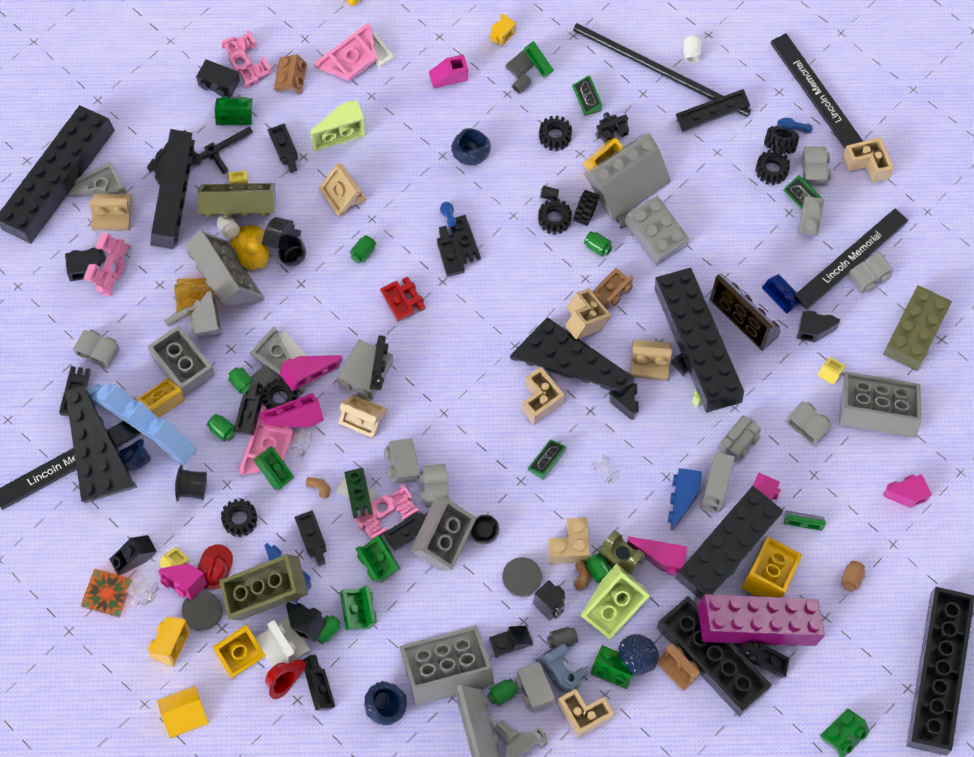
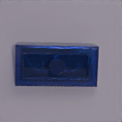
[762,274,800,314]

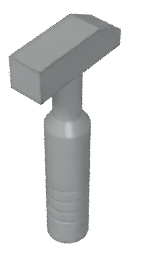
[164,299,202,326]

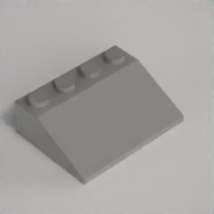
[584,132,671,221]
[184,230,265,306]
[839,371,921,438]
[399,626,494,706]
[457,685,502,757]

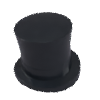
[175,465,207,502]

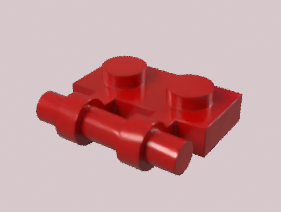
[380,277,426,322]

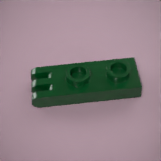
[344,468,373,519]

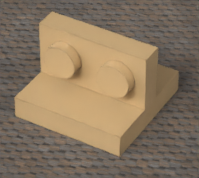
[319,163,367,216]
[89,194,132,230]
[630,339,672,381]
[338,394,388,438]

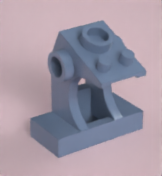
[535,643,589,693]

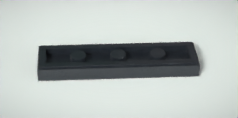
[676,89,750,132]

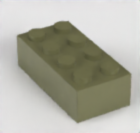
[197,183,276,217]
[883,285,952,371]
[219,554,308,620]

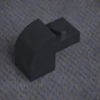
[262,217,301,250]

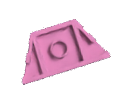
[314,22,378,81]
[238,405,294,475]

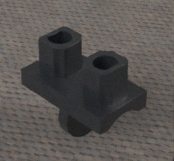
[595,112,629,143]

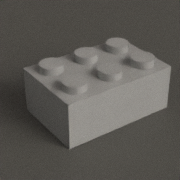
[624,195,690,266]
[147,325,215,397]
[410,498,476,570]

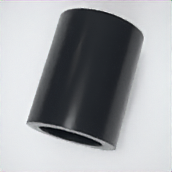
[540,185,560,202]

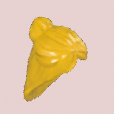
[230,225,269,271]

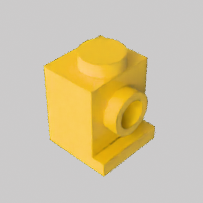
[489,13,516,46]

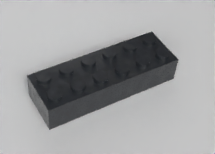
[150,129,195,249]
[675,485,783,600]
[657,596,772,717]

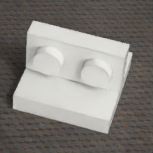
[255,617,311,667]

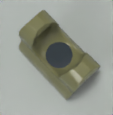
[598,530,646,575]

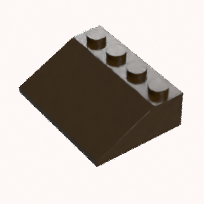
[709,274,781,351]

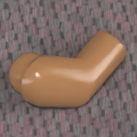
[306,477,331,498]
[574,561,591,591]

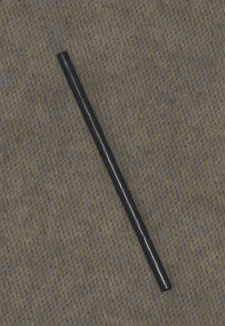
[573,23,752,118]

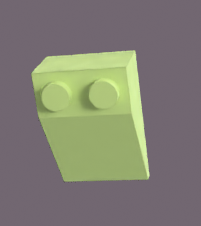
[310,100,365,152]
[580,564,650,639]

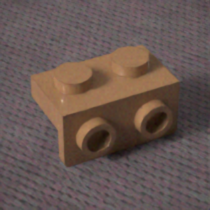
[274,54,307,94]
[592,268,634,310]
[657,643,700,691]

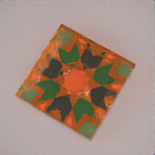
[81,568,133,618]

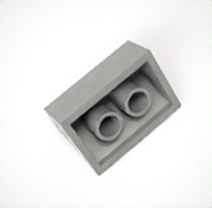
[189,291,222,338]

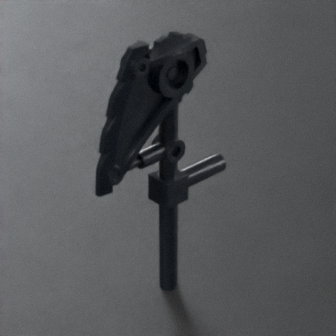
[147,126,253,185]

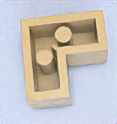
[843,137,894,183]
[565,288,612,339]
[522,367,565,425]
[548,517,590,564]
[557,689,614,739]

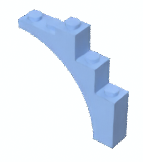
[88,383,197,464]

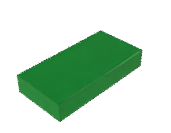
[524,41,554,78]

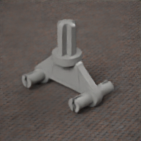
[494,721,547,757]

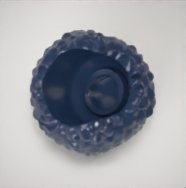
[451,128,491,166]
[618,634,659,675]
[364,681,407,725]

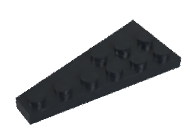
[510,317,634,394]
[65,386,138,503]

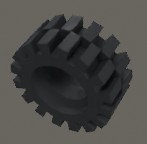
[539,115,572,151]
[764,126,800,154]
[755,150,790,185]
[573,190,599,226]
[538,198,572,235]
[262,378,298,410]
[221,498,258,537]

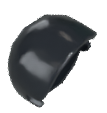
[278,236,307,266]
[470,515,500,544]

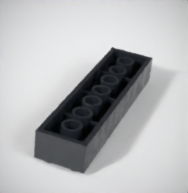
[0,105,115,244]
[654,268,744,413]
[906,586,974,756]

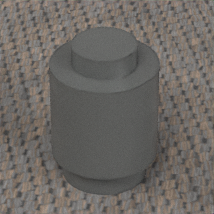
[547,627,578,648]

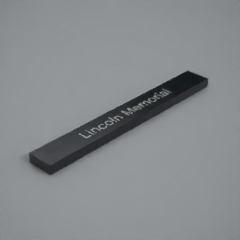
[770,33,863,148]
[793,208,909,310]
[0,421,141,510]

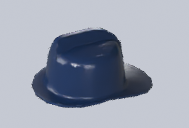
[119,439,151,471]

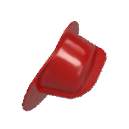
[197,544,233,590]
[265,660,306,699]

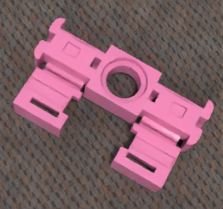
[221,30,271,89]
[83,233,131,296]
[353,484,419,540]

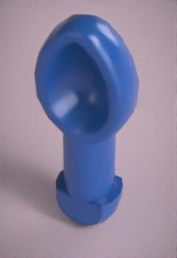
[777,118,813,133]
[440,201,457,227]

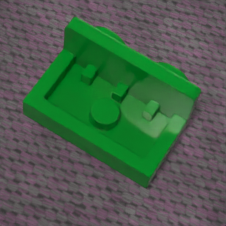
[214,97,253,125]
[355,535,401,582]
[339,585,376,630]
[590,645,633,689]
[820,708,870,757]

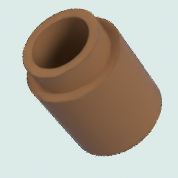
[840,561,865,592]

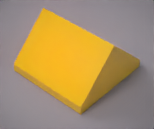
[136,378,185,418]
[212,625,265,679]
[157,686,209,739]

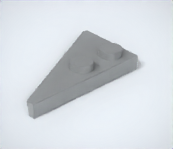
[66,162,126,197]
[250,327,305,394]

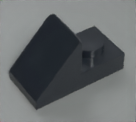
[489,625,533,658]

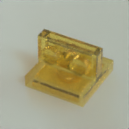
[174,278,215,316]

